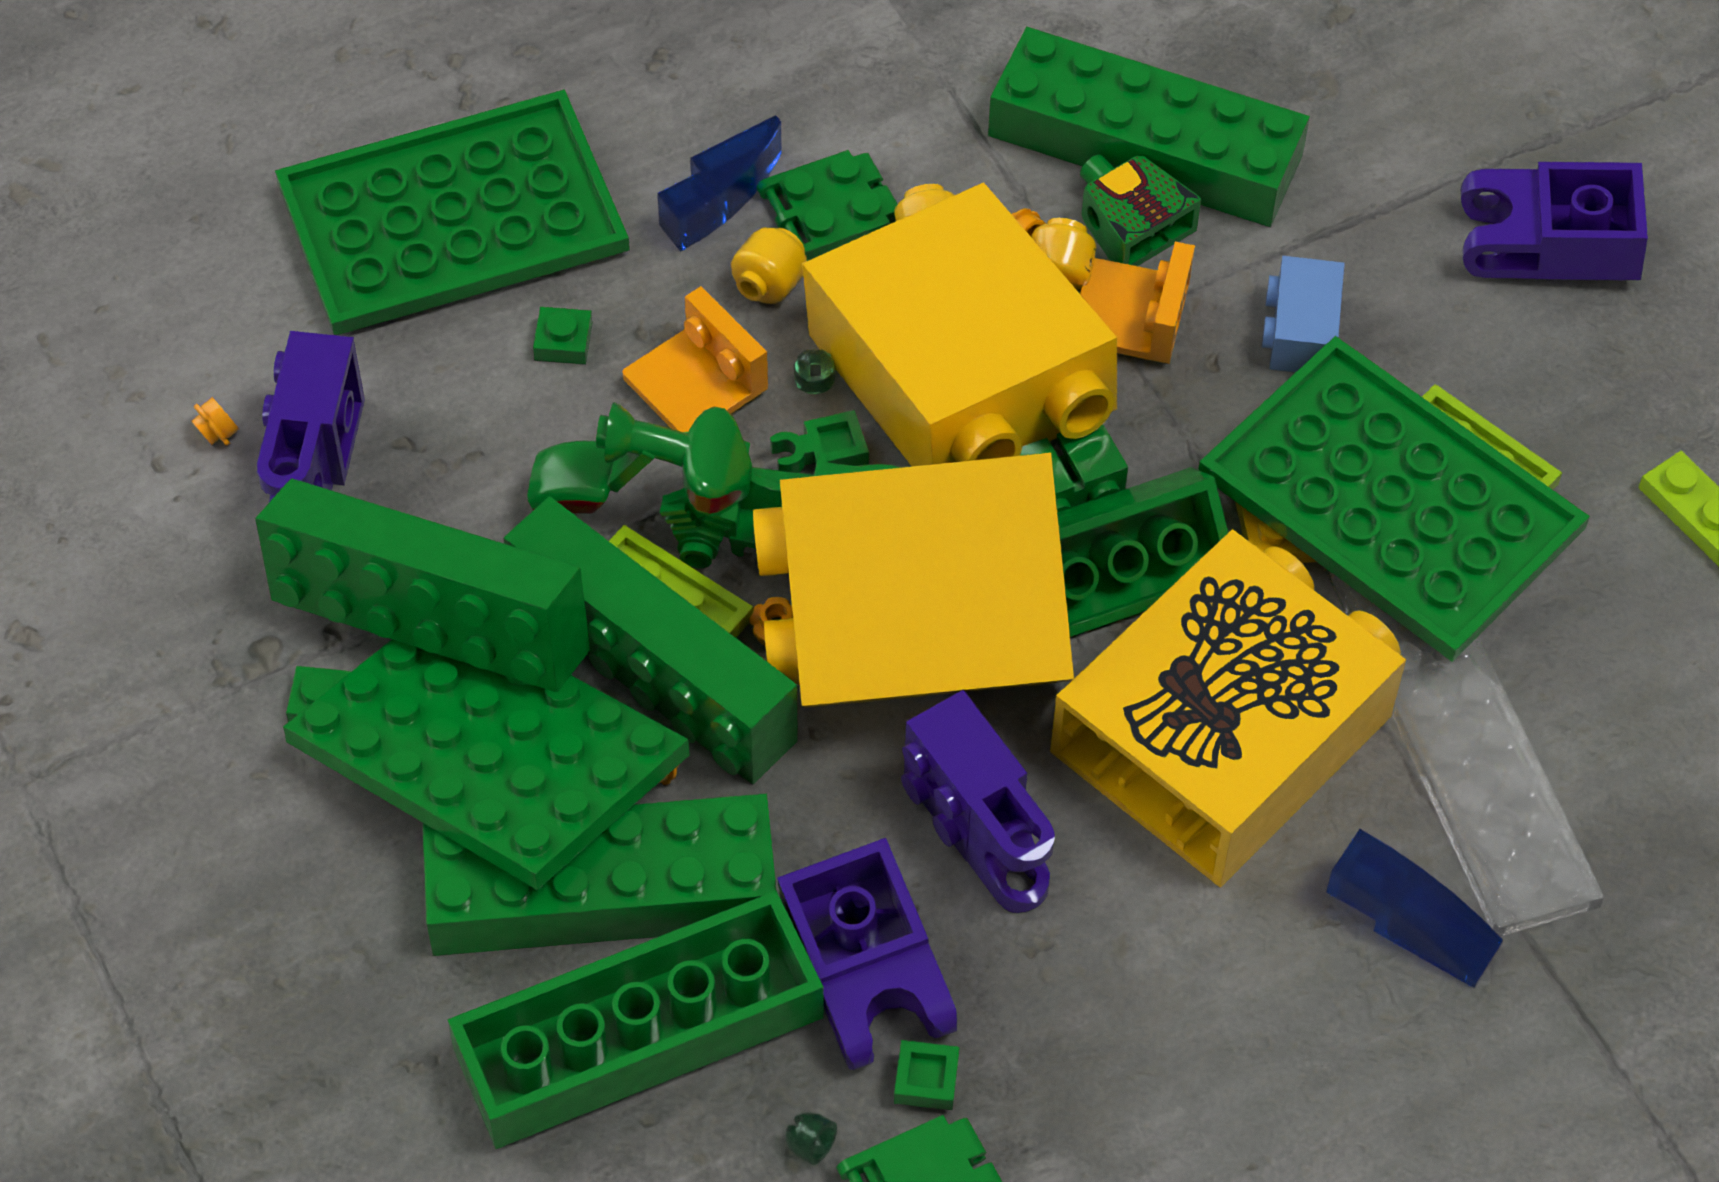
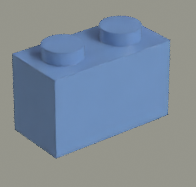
[1261,256,1344,372]

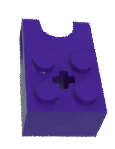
[1460,162,1648,280]
[257,331,365,502]
[901,690,1055,913]
[777,838,957,1070]

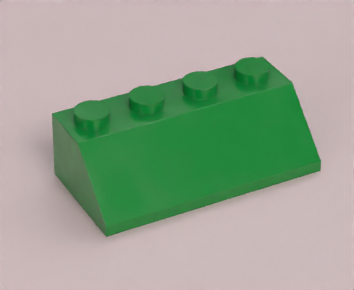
[1057,467,1228,637]

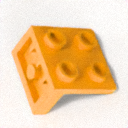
[1080,241,1195,364]
[622,286,768,432]

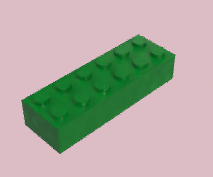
[988,26,1310,228]
[255,478,590,693]
[503,496,798,785]
[423,794,777,956]
[447,891,824,1149]

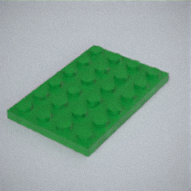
[275,89,630,335]
[1198,336,1590,662]
[283,639,690,890]

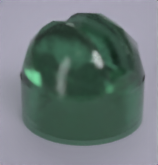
[794,348,836,394]
[786,1111,837,1165]

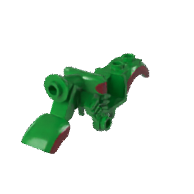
[527,402,902,569]

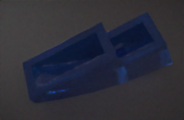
[657,115,782,252]
[1326,829,1503,988]

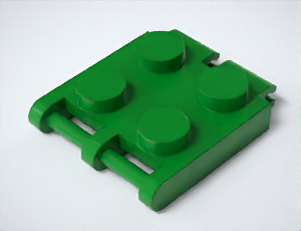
[756,150,898,261]
[836,1115,1003,1182]

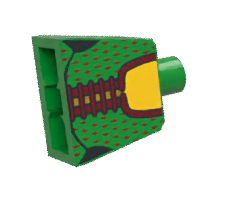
[1080,154,1201,266]

